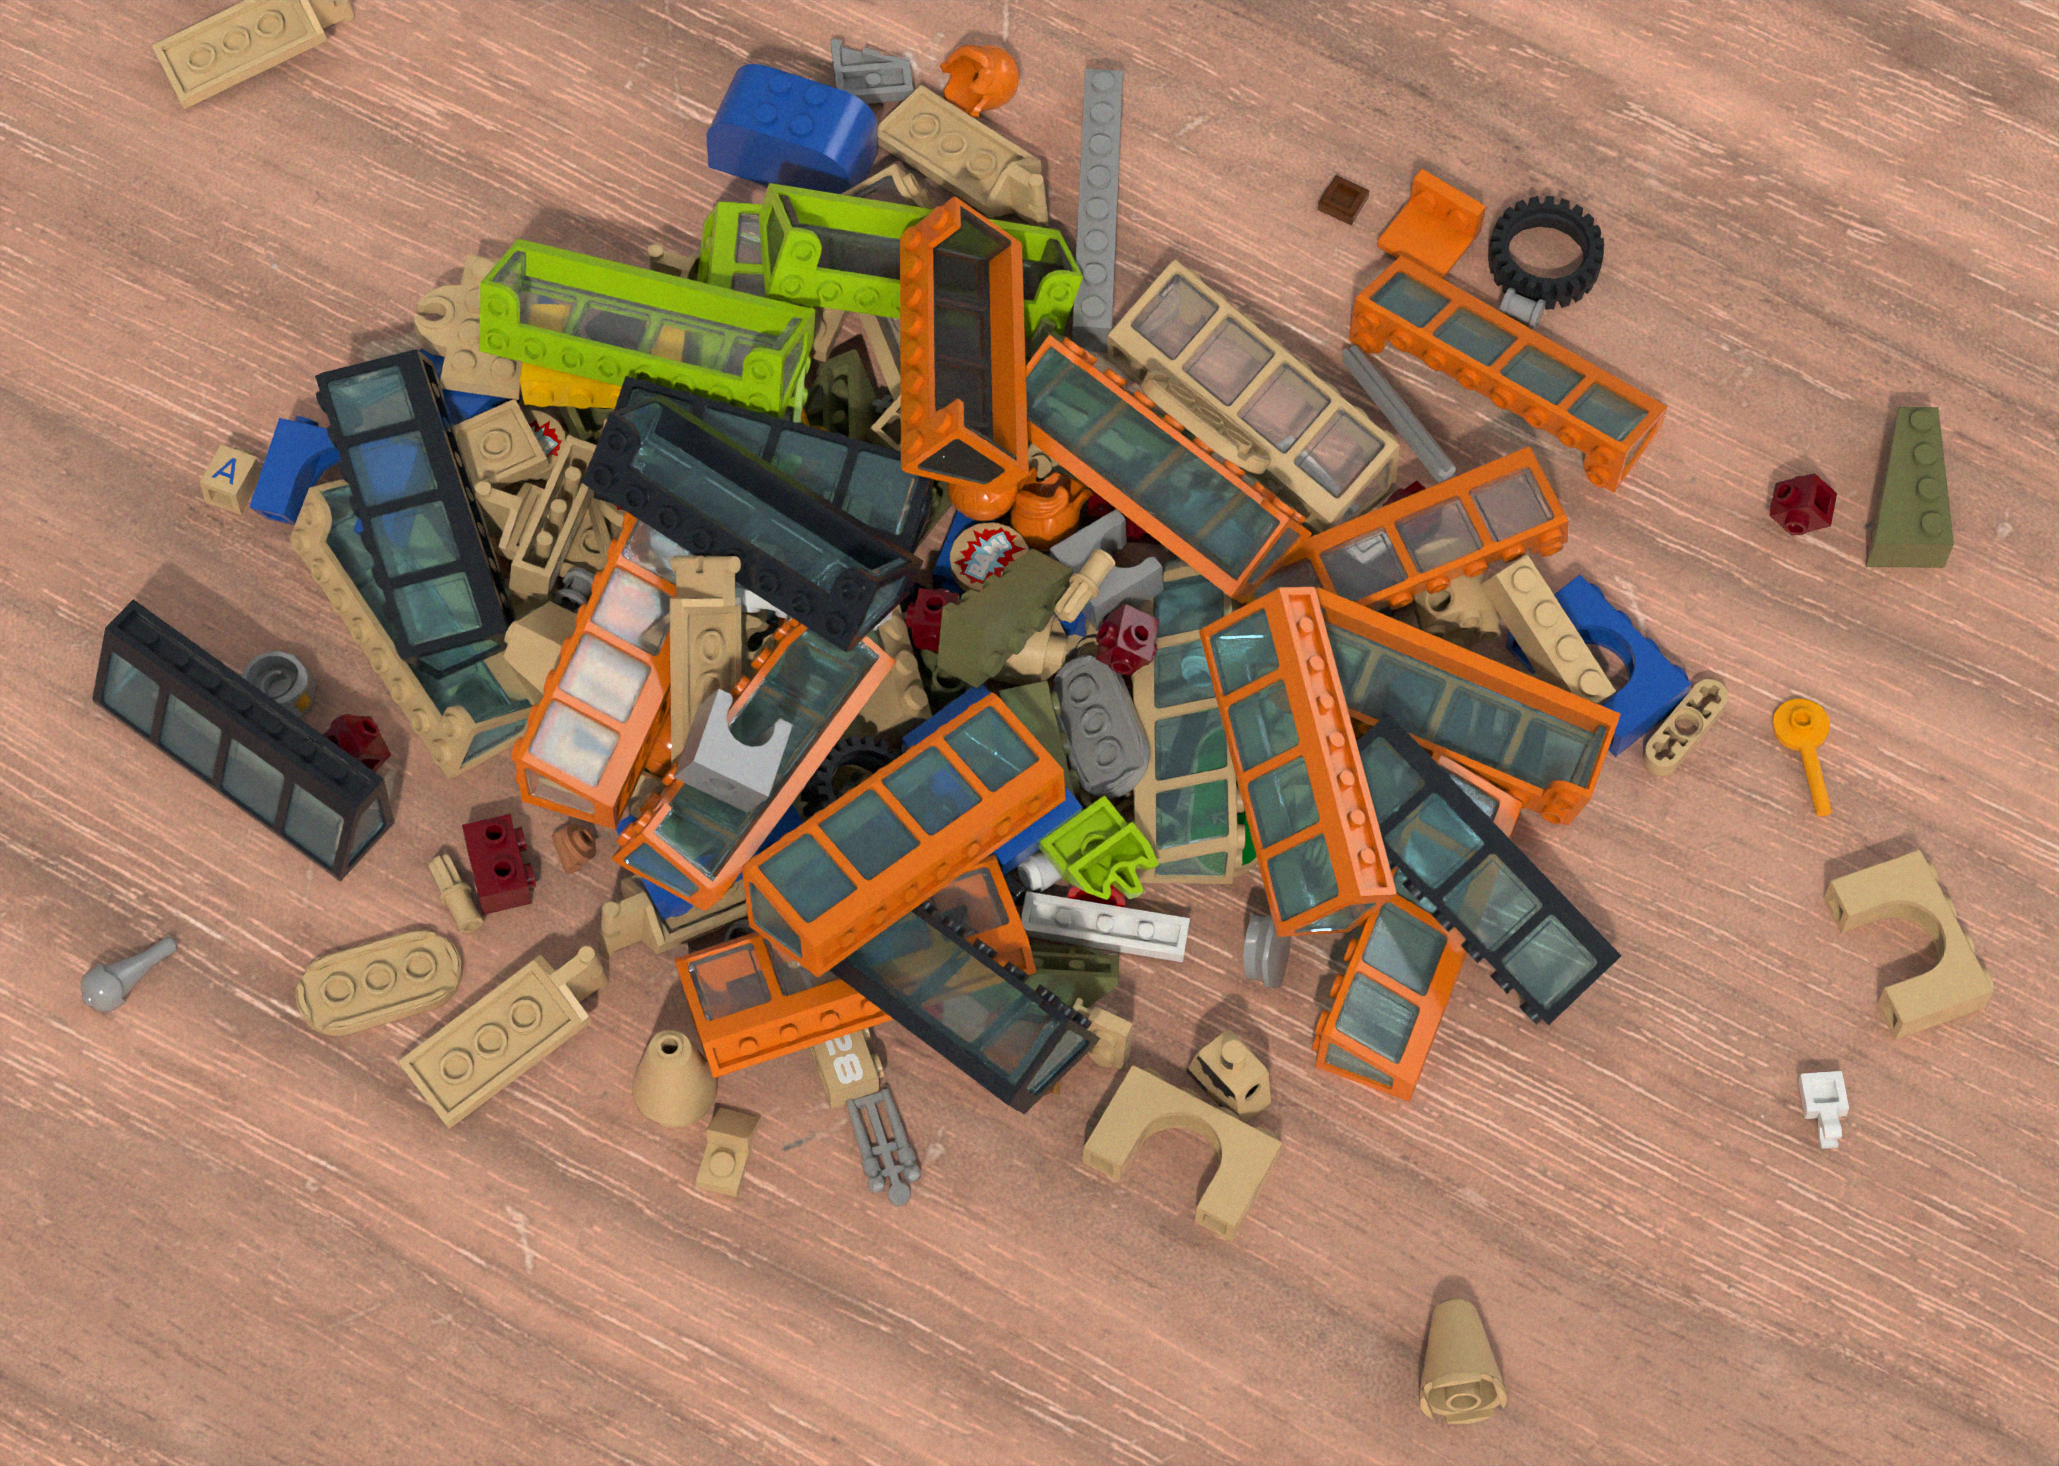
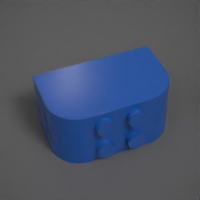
[706,64,878,197]

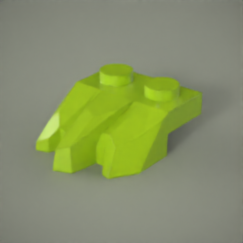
[1038,795,1159,900]

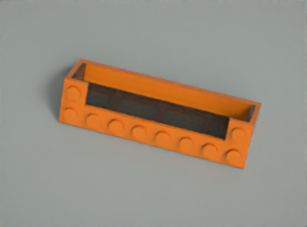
[900,196,1029,495]

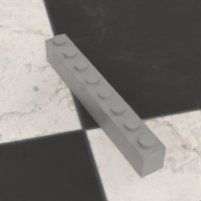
[1072,69,1123,353]

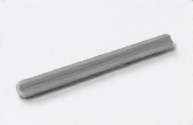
[1342,345,1457,483]

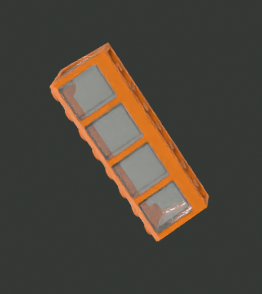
[1232,446,1569,638]
[511,512,695,830]
[674,855,1037,1078]

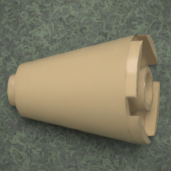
[632,1030,717,1128]
[1419,1297,1507,1424]

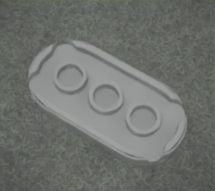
[1049,655,1150,799]

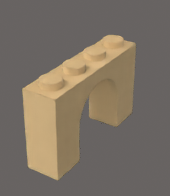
[806,595,932,752]
[1824,850,1994,1040]
[1082,1065,1283,1242]

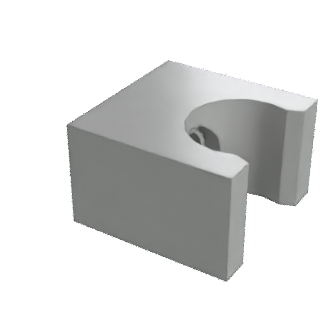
[1050,509,1164,631]
[673,689,793,813]

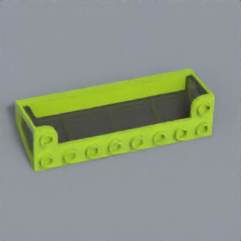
[758,183,1083,339]

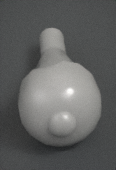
[81,937,177,1012]

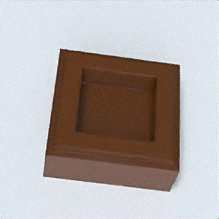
[1318,175,1370,226]

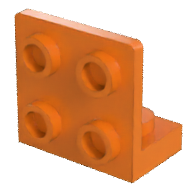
[1377,169,1486,279]

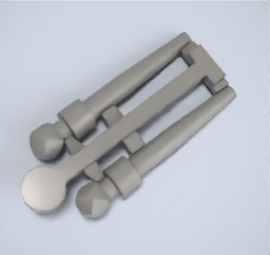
[846,1089,921,1206]

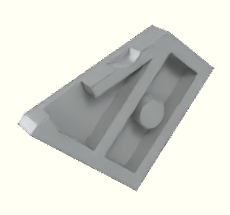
[830,39,913,104]

